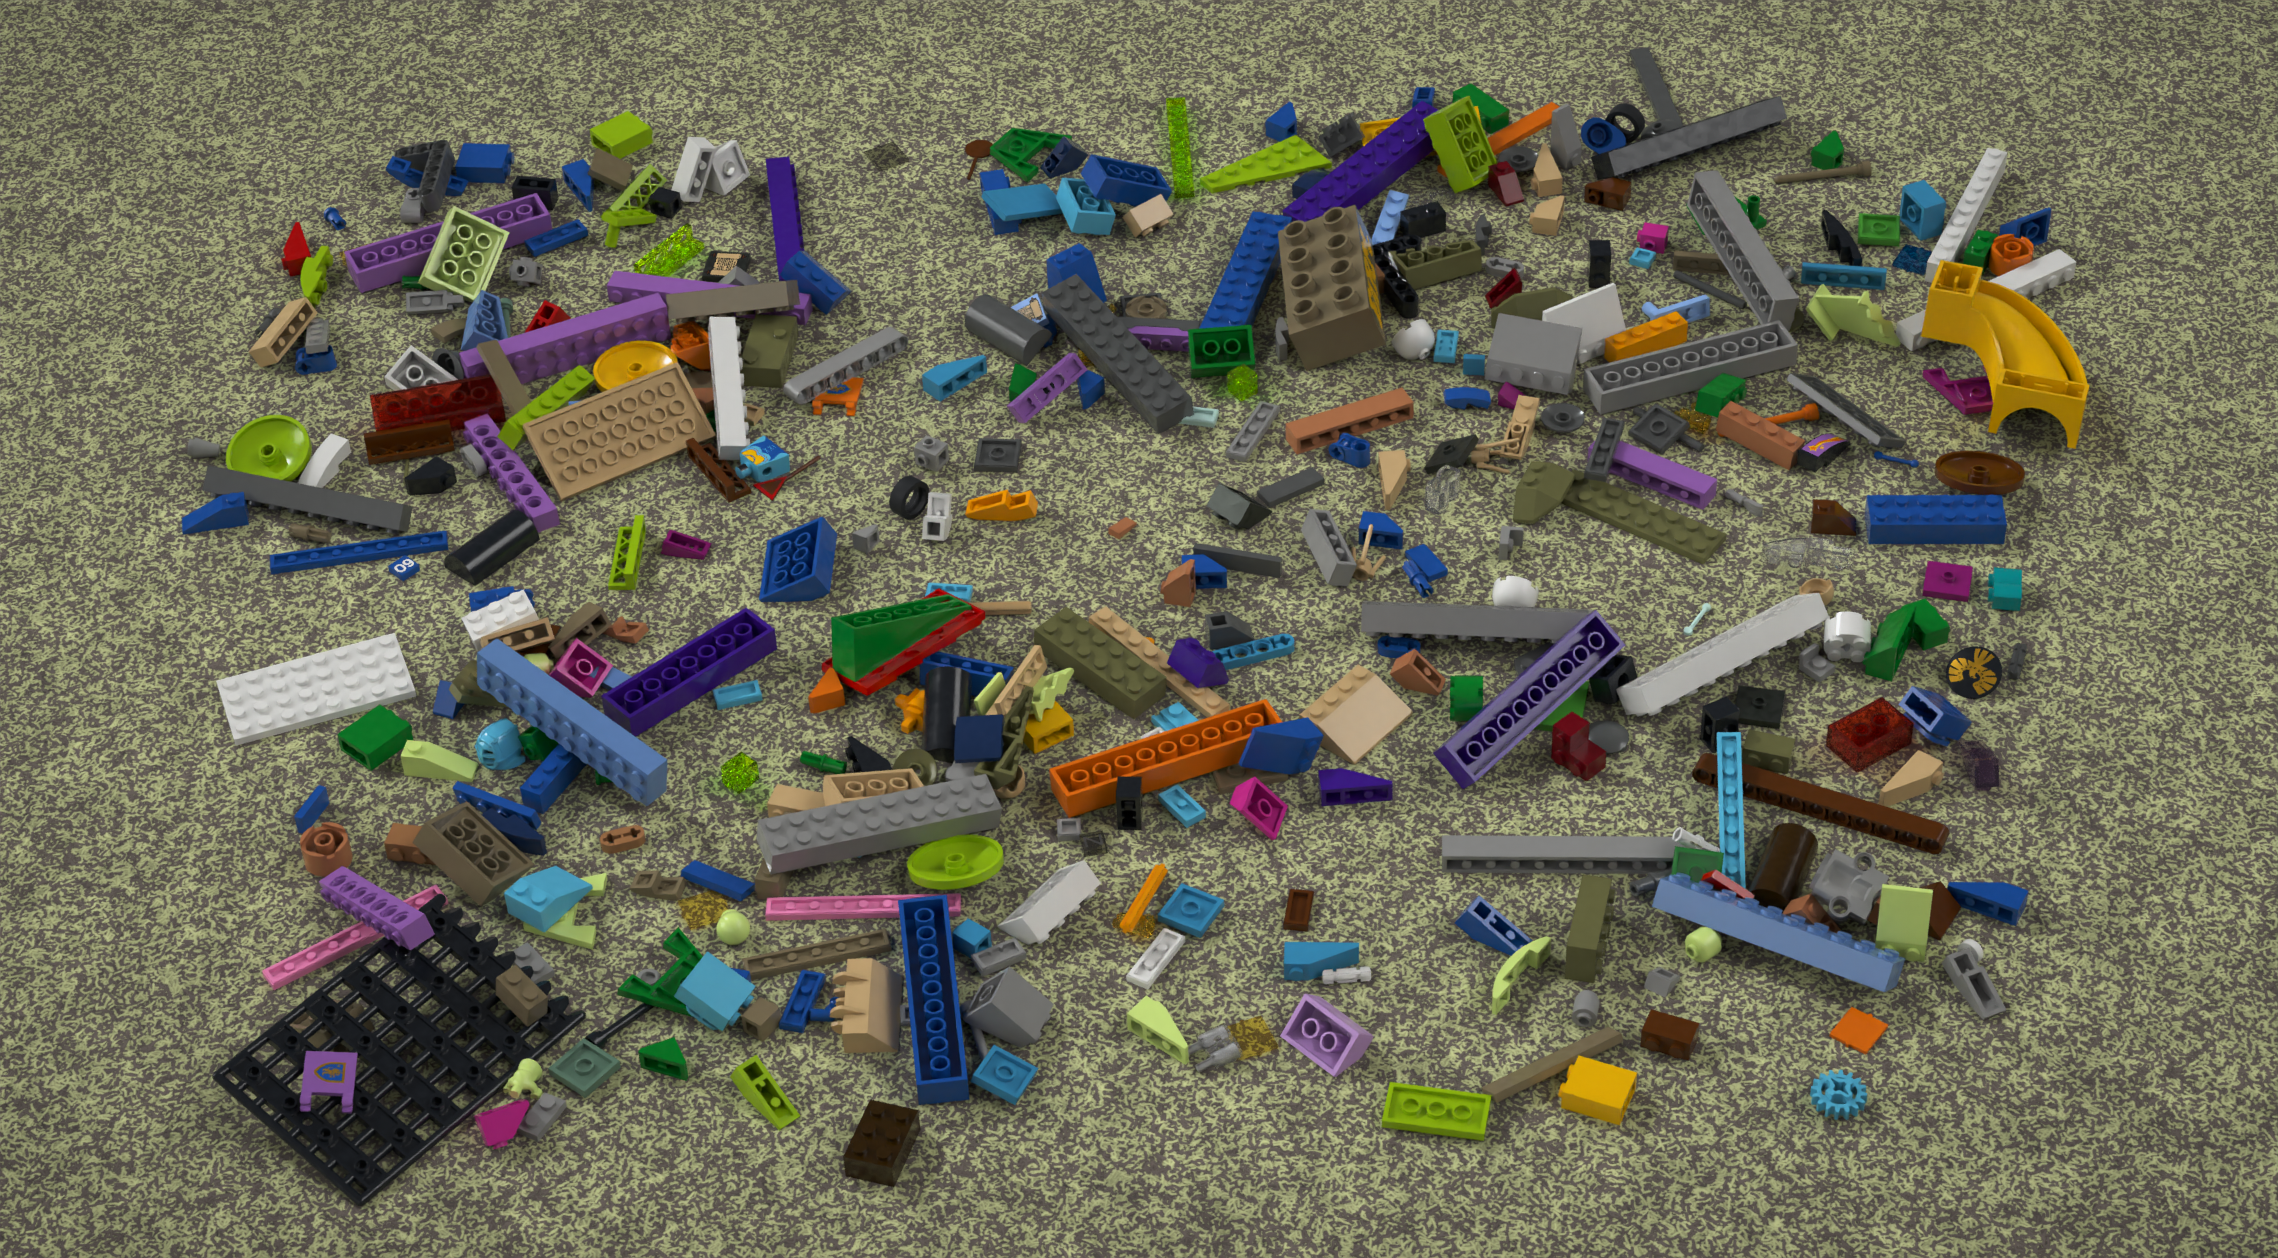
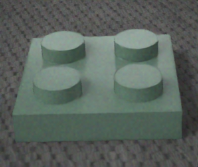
[548,1038,621,1098]

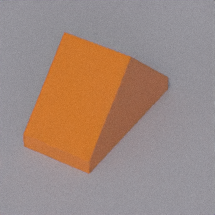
[808,667,845,714]

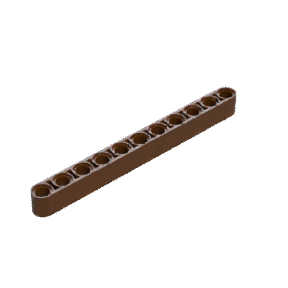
[1692,753,1950,855]

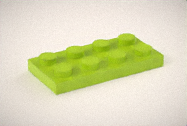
[1382,1082,1492,1141]

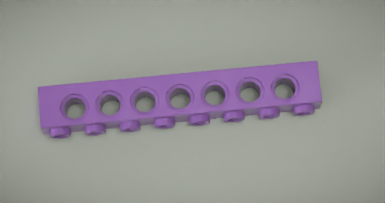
[463,413,560,533]
[319,866,435,950]

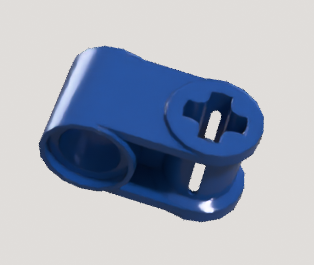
[295,345,337,375]
[1328,433,1371,468]

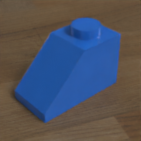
[1358,511,1403,549]
[1182,554,1227,589]

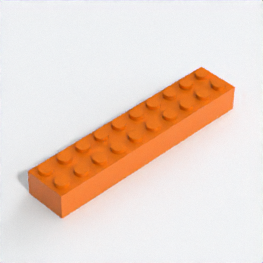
[1049,699,1282,818]

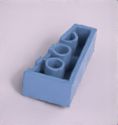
[461,290,508,351]

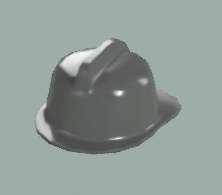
[432,348,464,388]

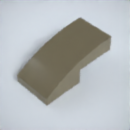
[430,319,466,343]
[630,870,687,901]

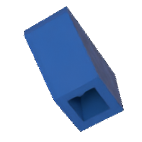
[1265,101,1297,142]

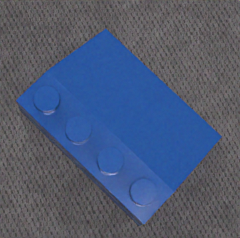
[759,516,837,602]

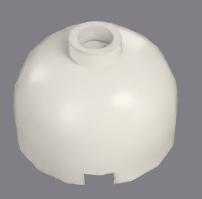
[1392,319,1435,360]
[1492,576,1539,607]

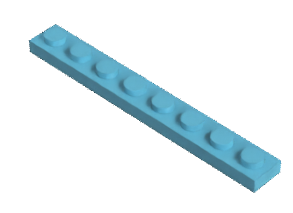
[1717,732,1746,889]

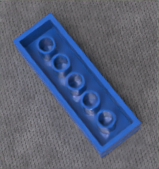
[1864,495,2007,544]

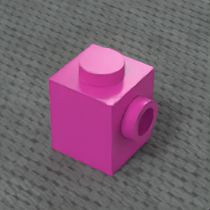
[1637,222,1669,254]

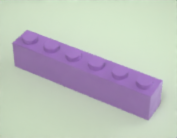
[1588,441,1717,510]

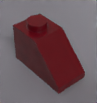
[1488,161,1524,207]

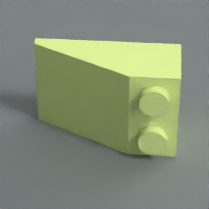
[1875,884,1933,962]

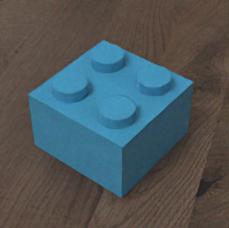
[1899,180,1946,241]

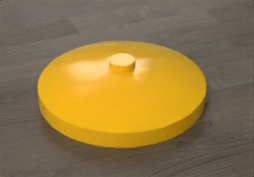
[593,341,678,392]

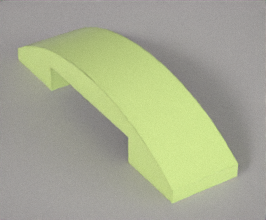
[1492,936,1551,1015]

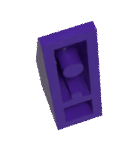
[1318,768,1393,806]

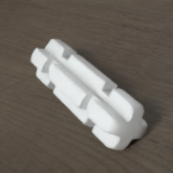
[1322,966,1371,985]

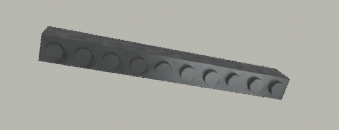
[203,465,413,535]

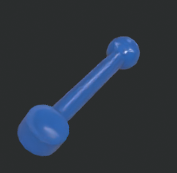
[1874,451,1919,468]

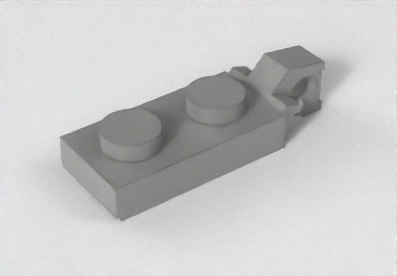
[406,290,464,315]

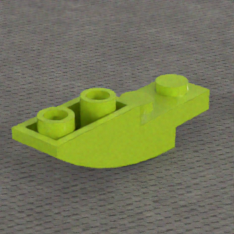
[300,246,333,308]

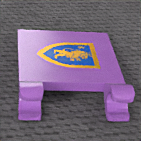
[300,1051,358,1113]

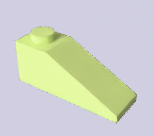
[400,740,479,782]
[1127,996,1189,1065]

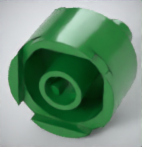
[1450,675,1483,722]

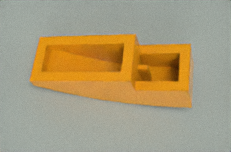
[965,489,1038,521]

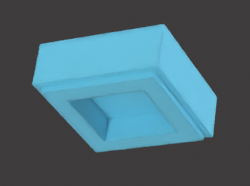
[1629,247,1656,269]

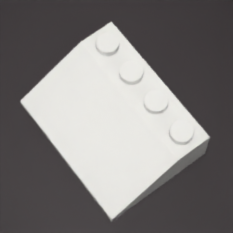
[1542,283,1626,365]

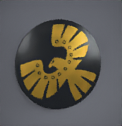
[1946,646,2002,699]

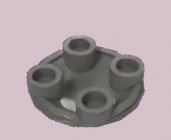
[1589,720,1629,754]

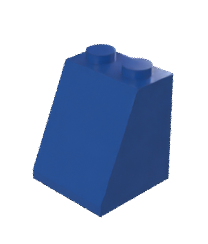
[1046,243,1107,303]

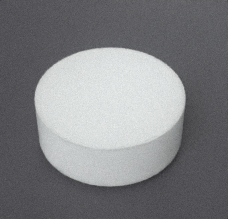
[1957,939,1983,963]

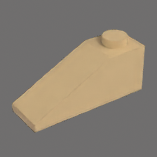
[1531,143,1563,197]
[1378,450,1411,511]
[1879,750,1944,807]

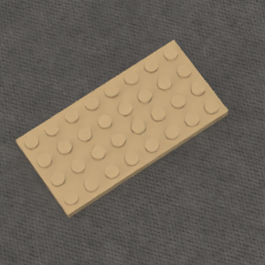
[523,362,716,502]

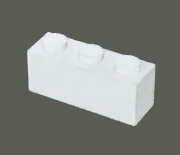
[671,137,717,202]

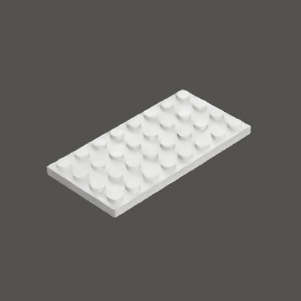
[216,633,416,746]

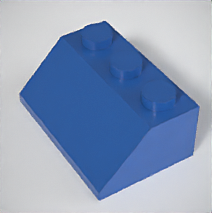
[780,251,852,315]

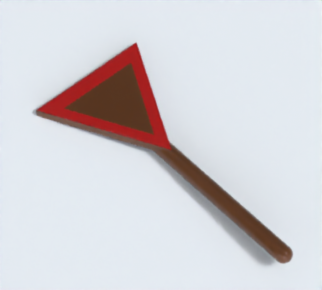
[753,456,821,501]

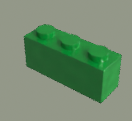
[1452,83,1509,134]
[1695,372,1747,418]

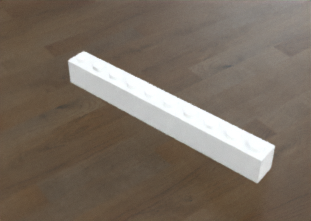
[1925,148,2007,283]
[1896,249,2076,351]

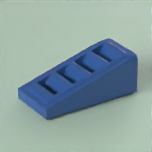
[1412,87,1435,108]

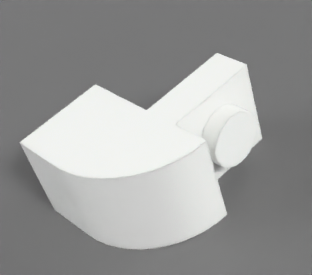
[922,492,952,541]

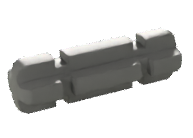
[2007,643,2027,680]

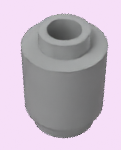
[1572,990,1600,1027]

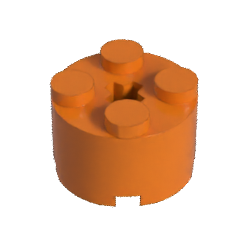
[1989,234,2034,276]

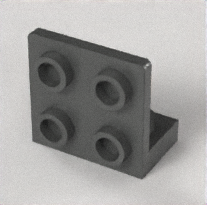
[1318,112,1365,157]

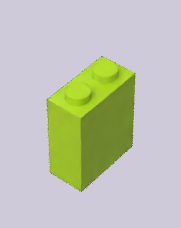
[589,111,653,159]

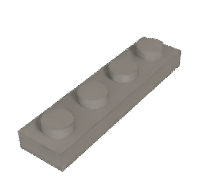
[305,318,330,354]

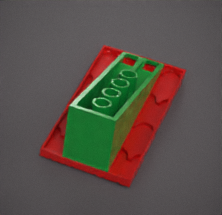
[822,588,985,696]

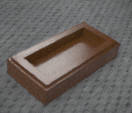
[1283,889,1314,932]

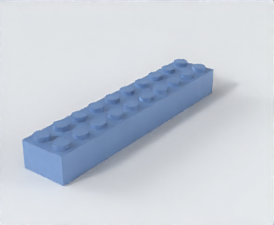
[477,638,667,806]
[1652,872,1905,992]

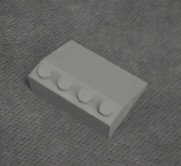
[1484,313,1583,395]

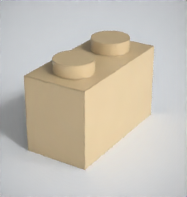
[1122,194,1174,238]

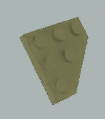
[449,660,509,708]

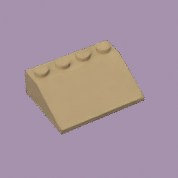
[1299,665,1413,765]

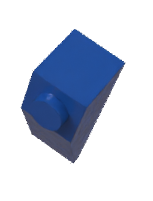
[562,159,594,212]
[182,492,249,535]
[1947,882,2029,926]
[1455,895,1533,956]

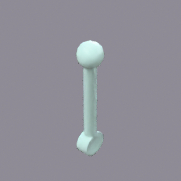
[1684,603,1711,636]

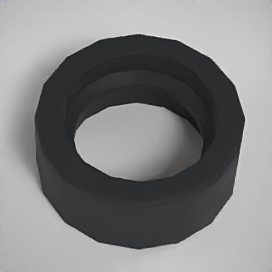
[1605,103,1645,143]
[889,475,930,520]

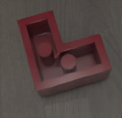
[1551,711,1606,782]

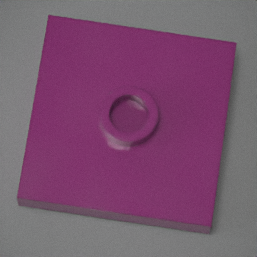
[1922,560,1973,602]

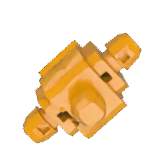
[895,688,925,734]

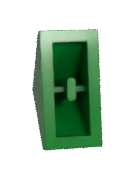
[638,1037,688,1081]

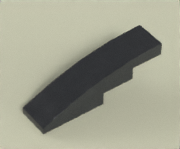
[1821,210,1862,266]

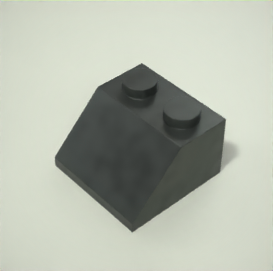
[1206,483,1273,530]

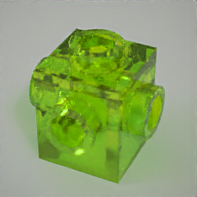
[1227,364,1258,402]
[720,752,760,794]

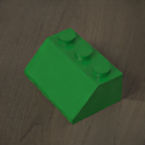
[1188,325,1255,378]
[1863,604,1916,682]

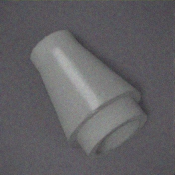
[187,437,220,459]

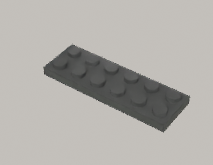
[1787,373,1906,449]

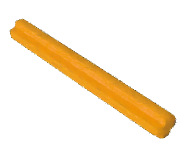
[1120,863,1168,933]

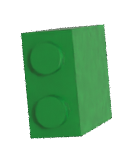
[337,704,413,771]

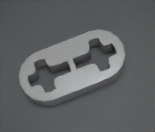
[1486,257,1524,278]
[460,444,488,477]

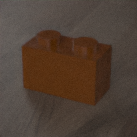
[1640,1009,1700,1061]

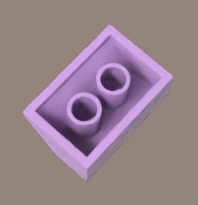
[1280,994,1374,1077]

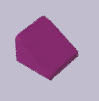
[1498,382,1526,410]

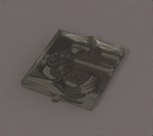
[864,142,909,172]

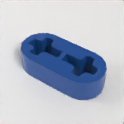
[1377,636,1421,658]

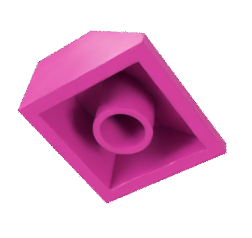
[549,638,613,698]

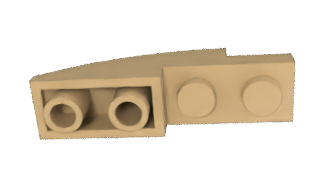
[1500,395,1540,460]

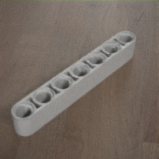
[783,327,908,405]

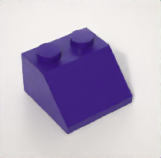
[1167,637,1229,688]

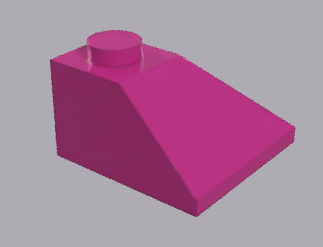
[1229,776,1288,840]
[474,1099,529,1149]

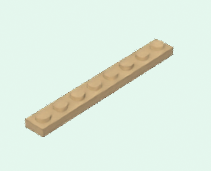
[1089,606,1230,718]

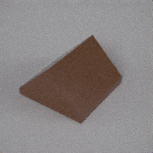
[1920,881,1961,941]

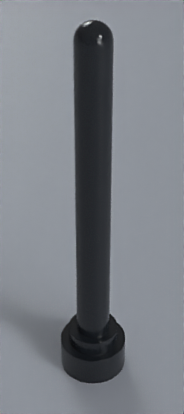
[585,1003,655,1049]

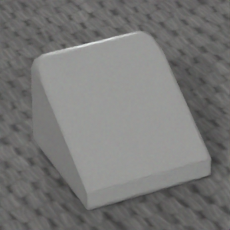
[852,524,880,554]
[1644,967,1680,997]

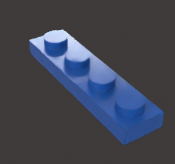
[452,781,541,830]

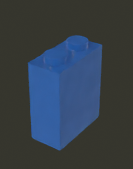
[455,143,515,183]

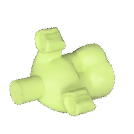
[503,1058,543,1100]

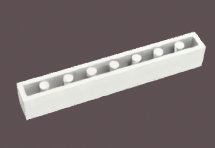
[708,317,750,460]

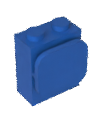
[1898,686,1972,746]

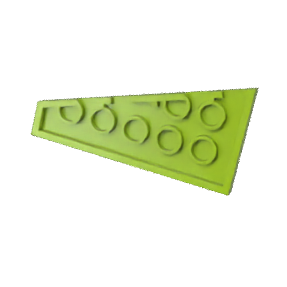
[1200,135,1332,194]

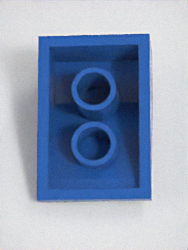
[1238,717,1324,775]

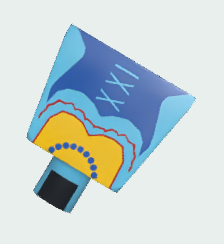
[735,436,790,482]

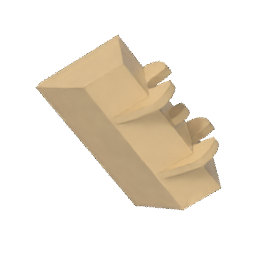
[830,958,903,1053]

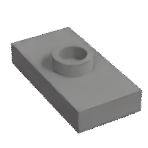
[971,937,1027,977]

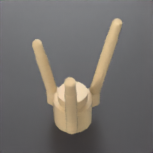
[1471,438,1520,474]
[1351,524,1386,581]

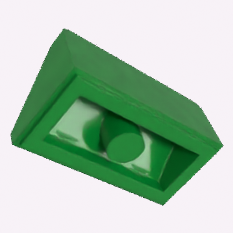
[1009,363,1037,401]

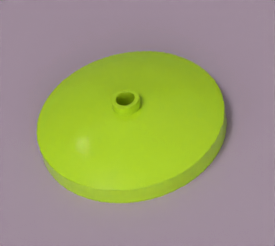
[226,415,312,482]
[907,835,1004,890]

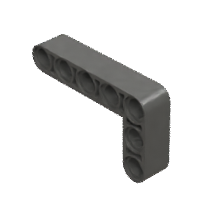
[394,140,455,212]

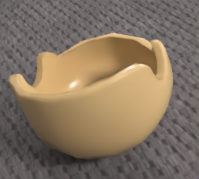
[1799,578,1834,606]
[993,765,1025,799]

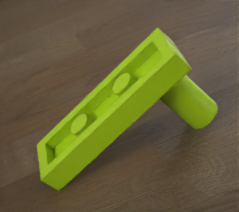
[602,209,657,248]

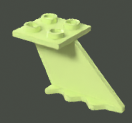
[1806,284,1901,347]
[974,668,1074,722]

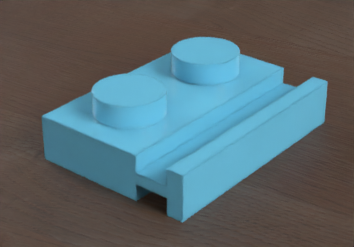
[1151,702,1199,731]

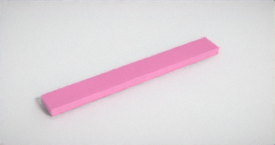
[262,885,448,990]
[765,893,961,921]

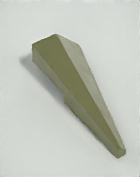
[974,686,1034,790]

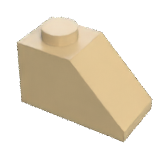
[1529,196,1565,236]

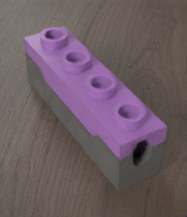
[1117,317,1200,352]

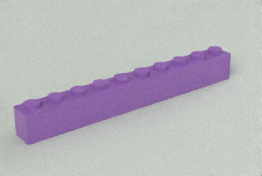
[607,271,813,325]

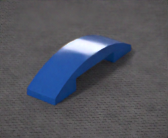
[386,156,468,196]

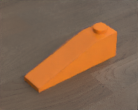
[671,321,711,371]

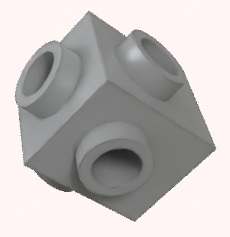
[509,257,543,287]
[914,435,949,472]

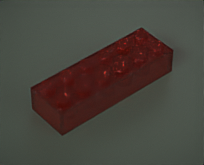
[370,374,506,431]

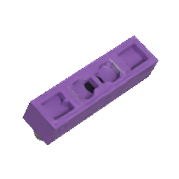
[1007,353,1087,423]

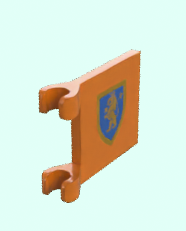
[812,377,864,416]

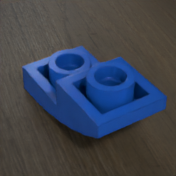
[1443,387,1491,410]

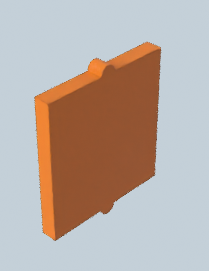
[1829,1007,1888,1055]

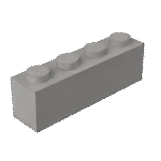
[1301,509,1357,586]

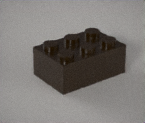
[843,1099,921,1187]

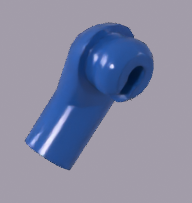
[810,997,840,1022]

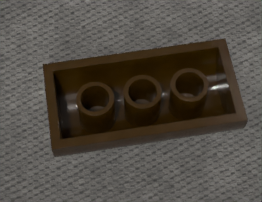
[1748,823,1818,913]

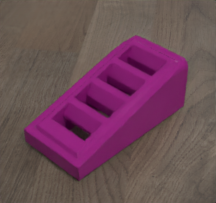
[661,529,712,560]

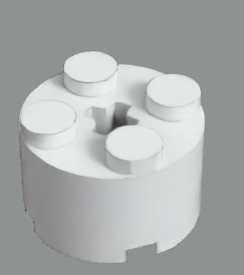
[1824,611,1871,662]

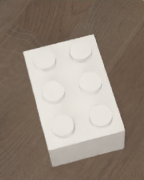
[461,590,539,652]

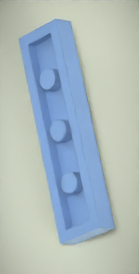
[1371,190,1409,245]

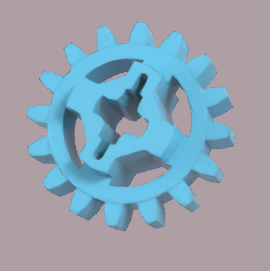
[1810,1070,1867,1120]

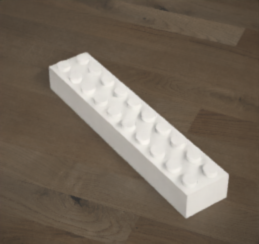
[1616,593,1829,717]

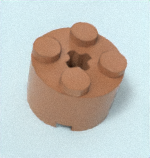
[300,822,353,877]

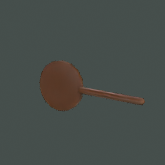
[965,140,993,180]

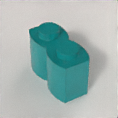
[1987,567,2022,611]

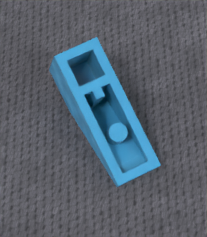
[922,355,987,402]
[1284,942,1359,981]

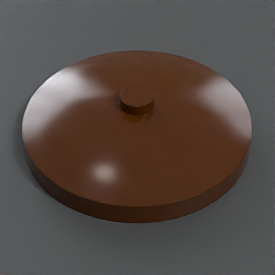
[1934,451,2025,495]

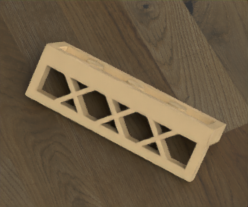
[986,645,1047,718]

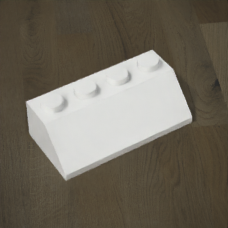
[998,860,1101,945]

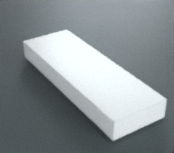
[1126,928,1185,990]

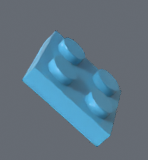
[1158,883,1224,938]
[970,1045,1038,1105]

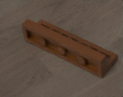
[363,419,455,465]
[686,438,752,503]

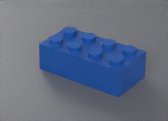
[1081,154,1172,207]

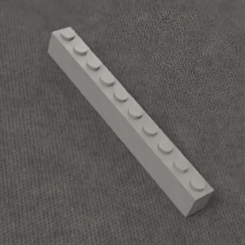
[1442,835,1686,874]

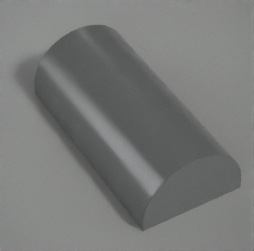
[965,294,1053,366]

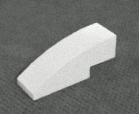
[298,434,351,488]

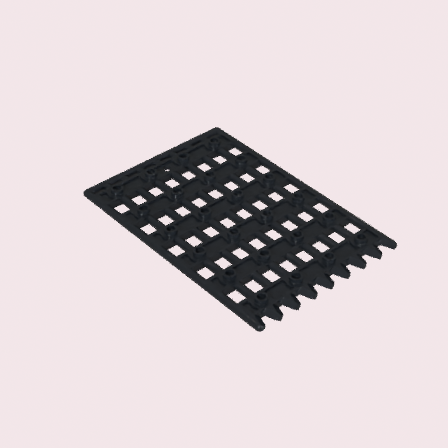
[212,894,586,1206]

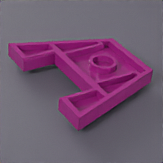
[1922,365,1993,415]

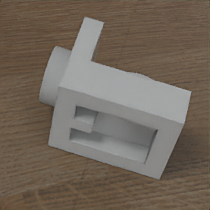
[1498,526,1524,560]
[1799,643,1836,683]

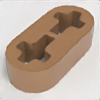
[600,825,646,854]

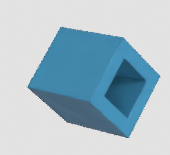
[952,918,992,958]

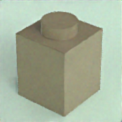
[741,997,781,1042]

